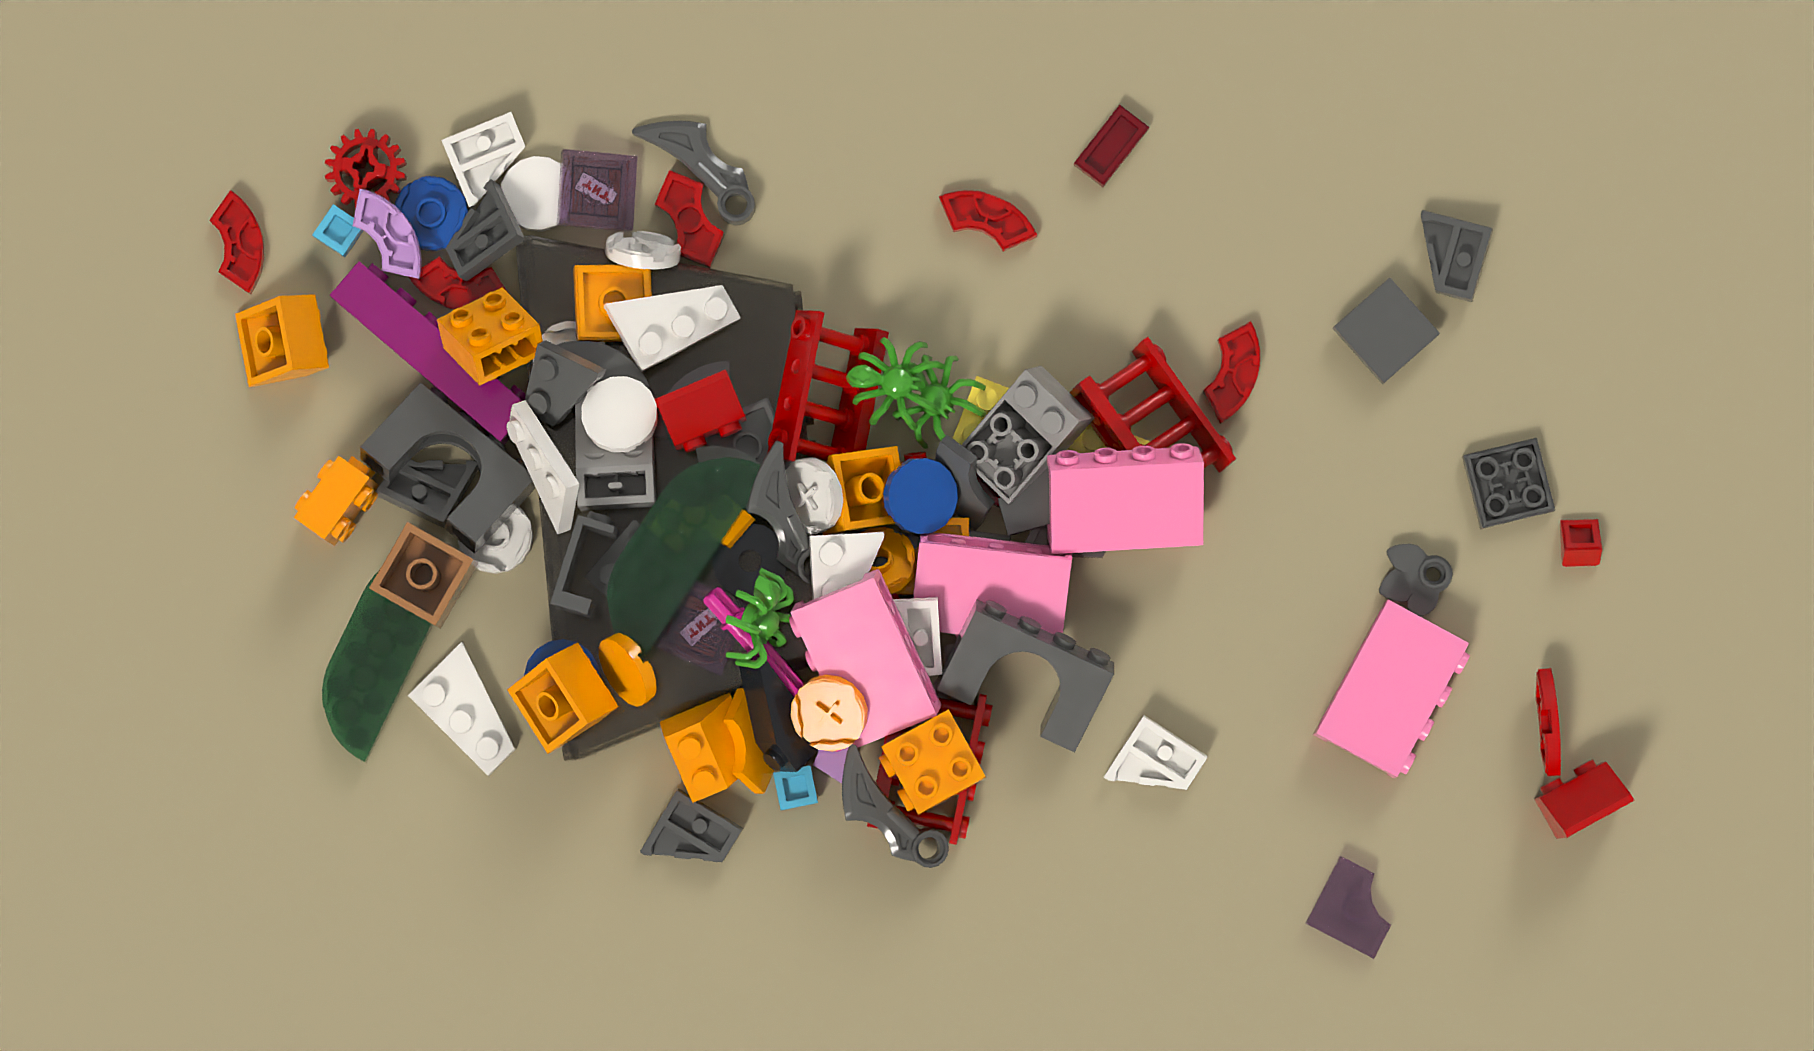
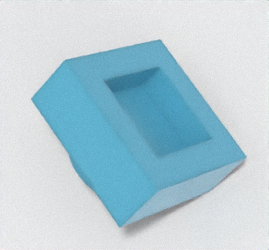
[312,204,363,258]
[773,765,818,811]

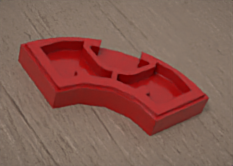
[209,190,264,295]
[939,190,1037,252]
[408,256,508,310]
[1203,321,1260,424]
[1535,668,1561,776]

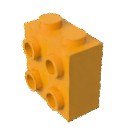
[437,287,543,386]
[294,456,379,546]
[878,709,986,815]

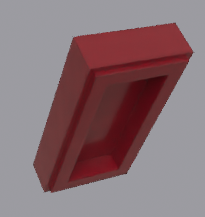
[1074,105,1149,187]

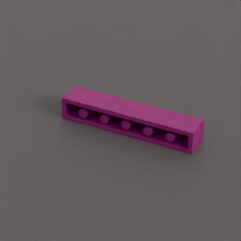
[330,261,526,445]

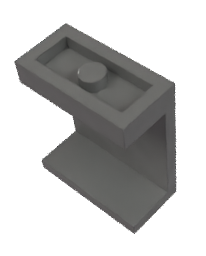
[550,511,620,620]

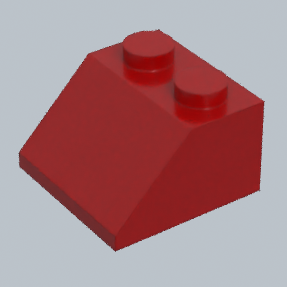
[655,369,747,452]
[1534,759,1635,839]

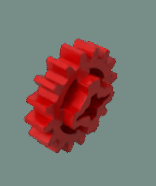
[325,129,407,208]

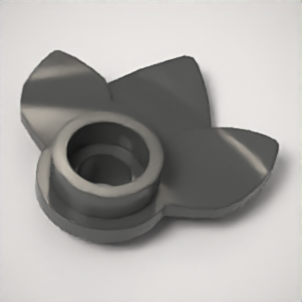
[1379,544,1453,617]

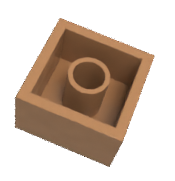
[369,522,478,629]

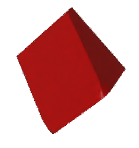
[1560,519,1602,567]

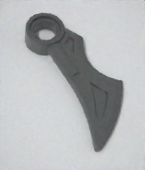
[632,121,756,225]
[747,441,811,584]
[842,744,949,868]

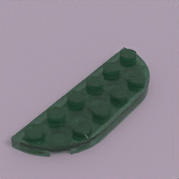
[607,457,761,662]
[322,571,433,763]

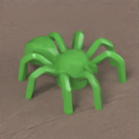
[846,337,945,430]
[892,354,986,449]
[726,568,794,669]

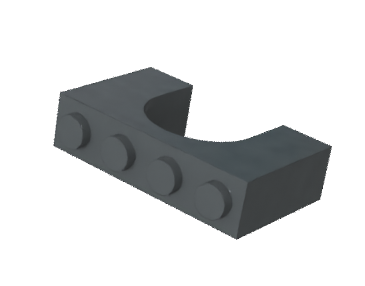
[360,383,535,554]
[936,599,1114,753]

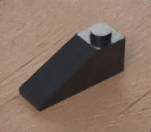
[739,655,818,772]

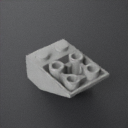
[962,366,1095,504]
[575,396,657,511]

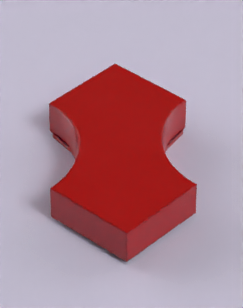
[655,170,725,268]

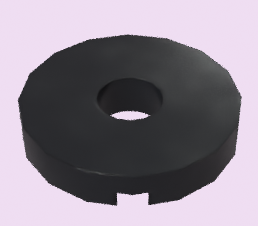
[712,523,788,598]

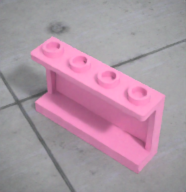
[1047,443,1204,554]
[913,532,1072,638]
[789,568,942,748]
[1313,599,1470,778]

